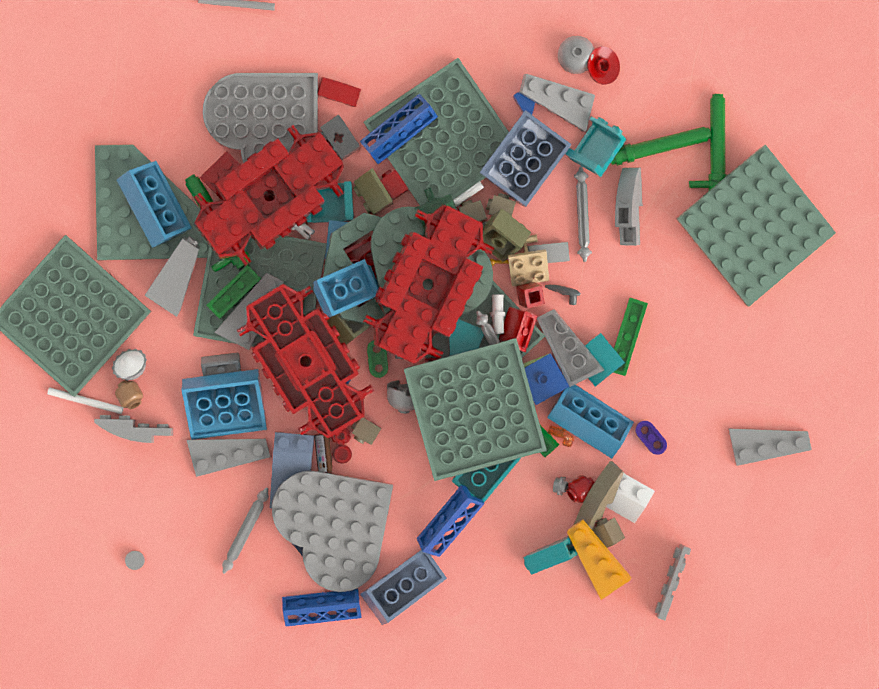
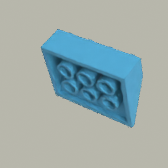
[181,369,267,440]

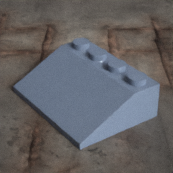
[479,110,572,208]

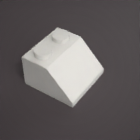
[606,474,655,523]

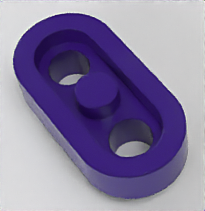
[635,421,667,455]

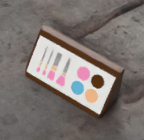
[315,434,333,473]

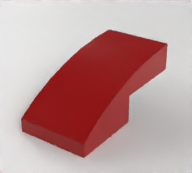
[318,77,361,107]

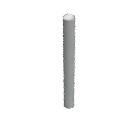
[198,0,275,11]

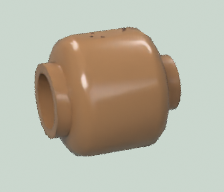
[115,380,143,410]

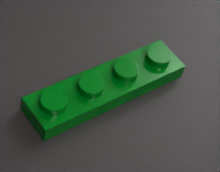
[613,298,648,376]

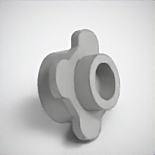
[553,477,568,496]

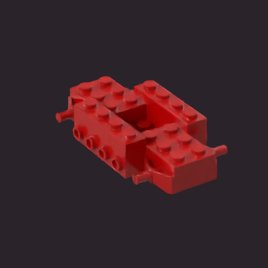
[194,125,344,266]
[363,205,494,364]
[237,283,374,438]

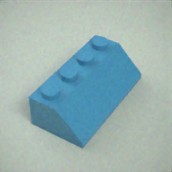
[117,161,192,248]
[547,385,634,459]

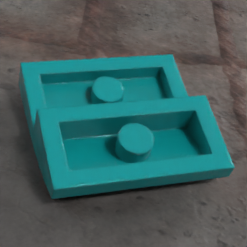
[585,333,625,387]

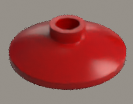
[587,46,620,85]

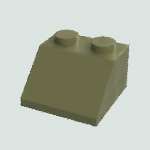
[353,168,394,215]
[483,209,531,262]

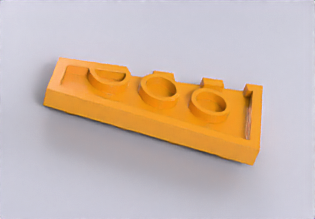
[567,519,631,600]

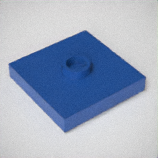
[525,353,570,405]

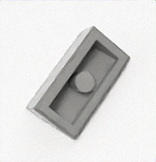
[201,352,241,376]

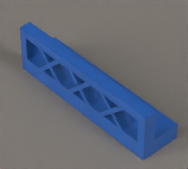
[360,94,438,164]
[416,485,485,557]
[282,588,362,627]

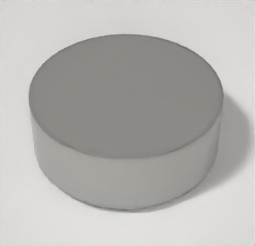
[125,551,145,570]

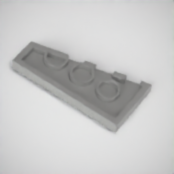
[519,74,595,132]
[214,273,284,350]
[537,309,604,387]
[728,428,812,466]
[186,438,271,477]
[655,544,691,621]

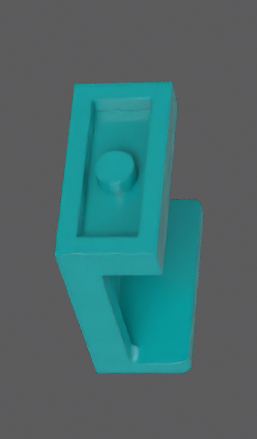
[565,116,626,177]
[306,181,354,223]

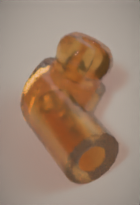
[548,426,574,447]

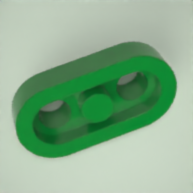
[367,340,388,378]

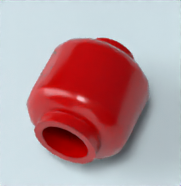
[566,475,595,504]

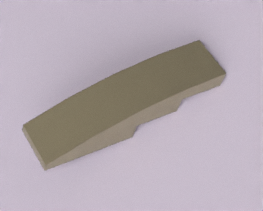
[573,461,624,530]

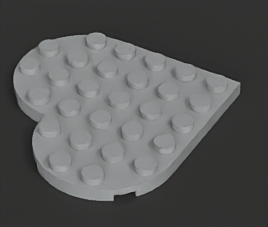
[202,73,318,163]
[272,470,393,592]

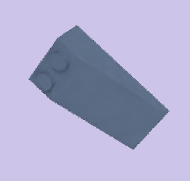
[269,432,315,508]
[360,550,447,625]

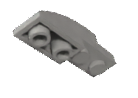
[615,167,643,246]
[94,415,174,443]

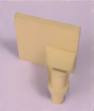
[508,234,550,287]

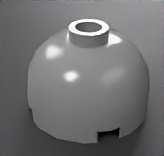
[557,36,595,74]
[387,380,415,414]

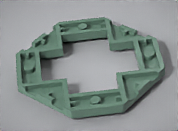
[323,213,384,326]

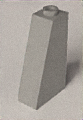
[144,236,200,317]

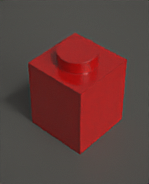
[380,169,409,201]
[516,282,545,309]

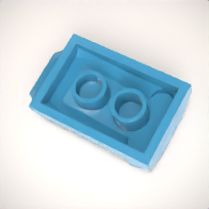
[313,259,379,317]

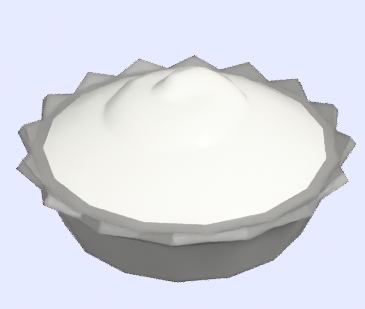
[112,348,147,381]

